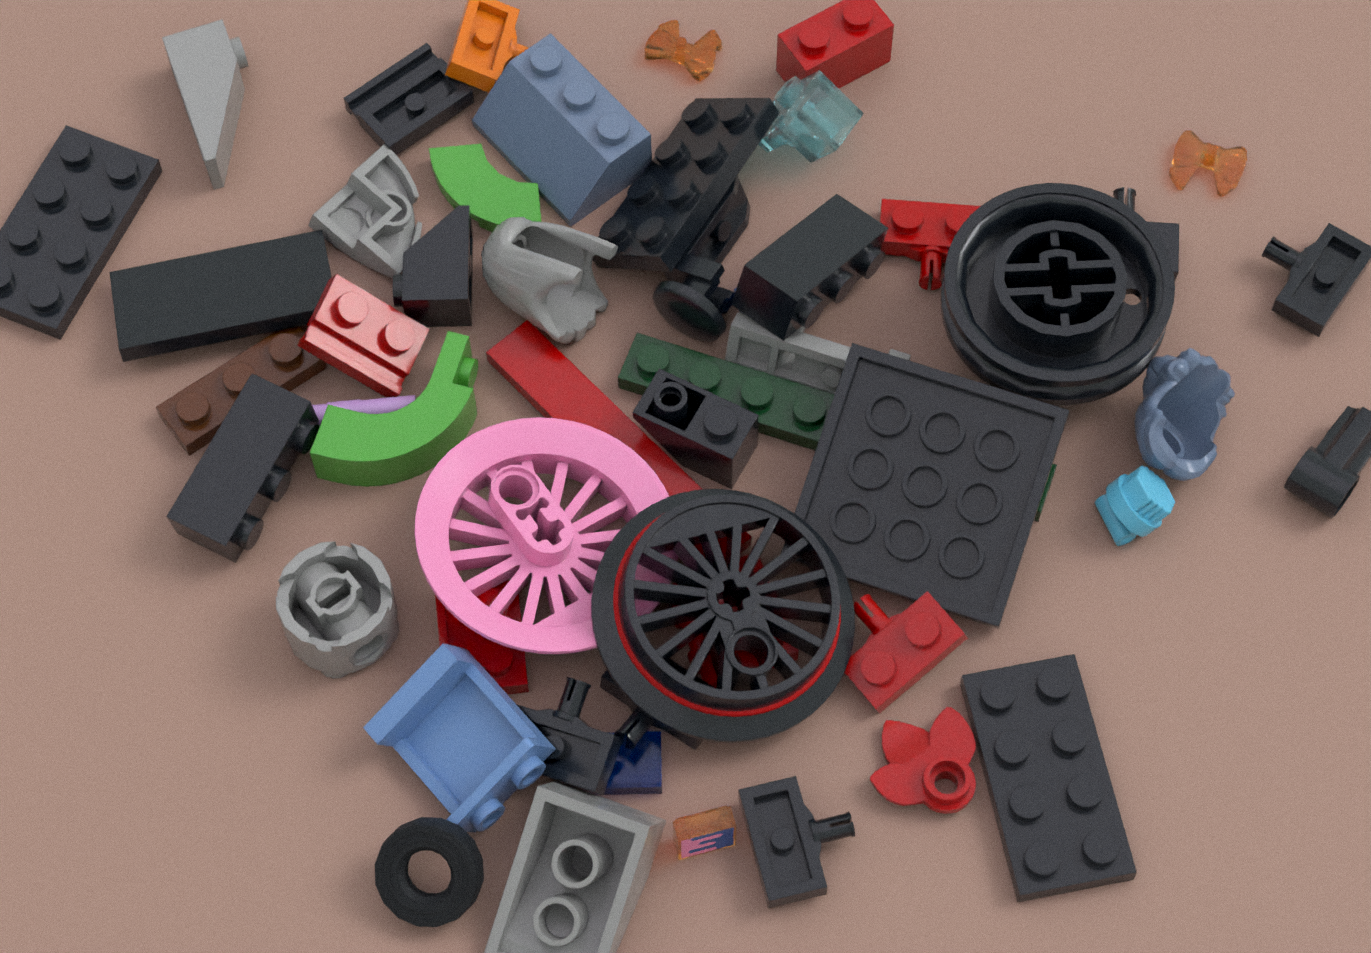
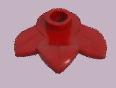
[870,707,976,814]

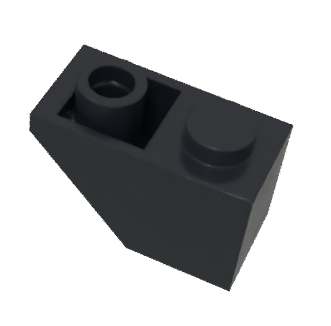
[632,368,759,489]

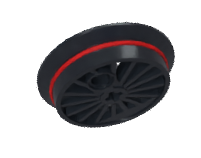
[591,489,855,743]

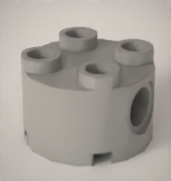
[276,541,399,679]

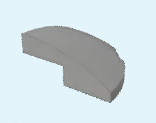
[308,144,422,278]

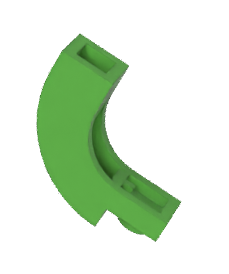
[310,331,478,487]

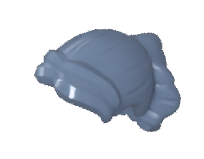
[1134,348,1235,481]

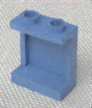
[363,643,556,832]

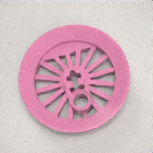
[414,417,678,654]

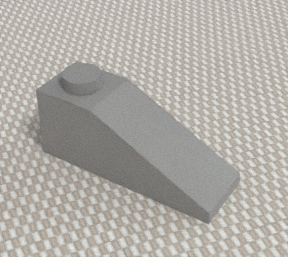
[162,19,249,190]

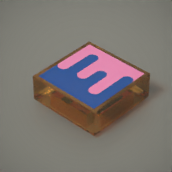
[673,805,737,860]

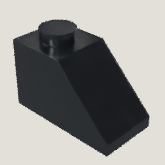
[393,205,473,327]

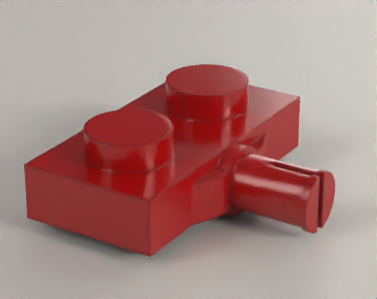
[880,199,980,290]
[844,591,968,714]

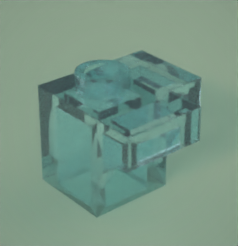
[758,70,864,163]

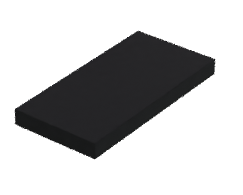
[109,230,332,362]

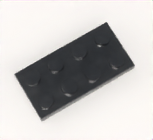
[592,98,780,272]
[0,125,162,340]
[960,654,1137,903]

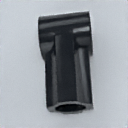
[1284,406,1371,519]

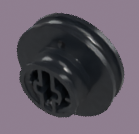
[941,183,1175,406]

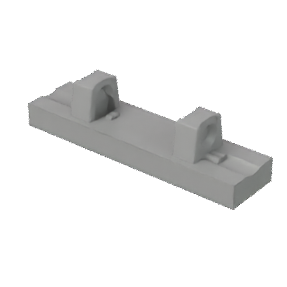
[725,312,911,395]

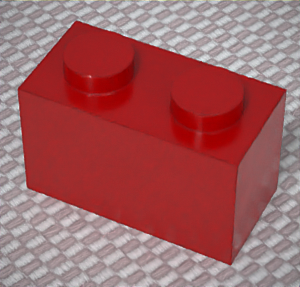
[776,0,894,107]

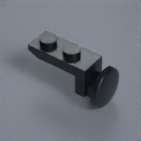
[653,175,751,342]

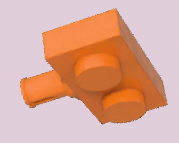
[445,0,529,93]

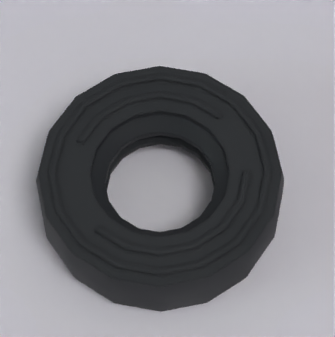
[375,817,484,927]

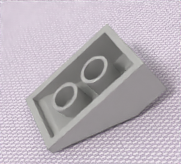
[484,781,666,953]

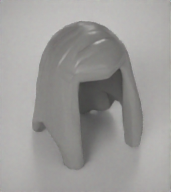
[481,217,618,344]

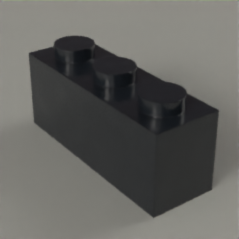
[731,194,888,341]
[166,373,319,563]

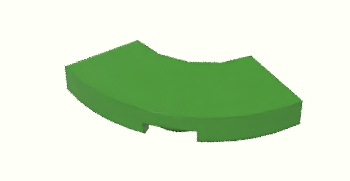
[429,144,541,232]

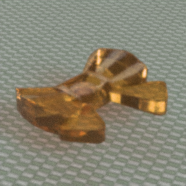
[644,20,722,81]
[1169,130,1247,197]

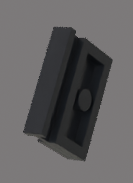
[343,43,474,155]

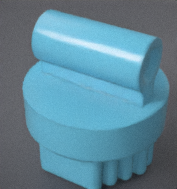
[1094,466,1175,546]

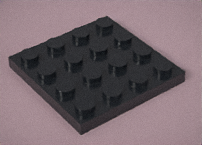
[781,343,1069,629]

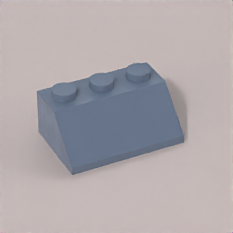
[472,33,652,227]

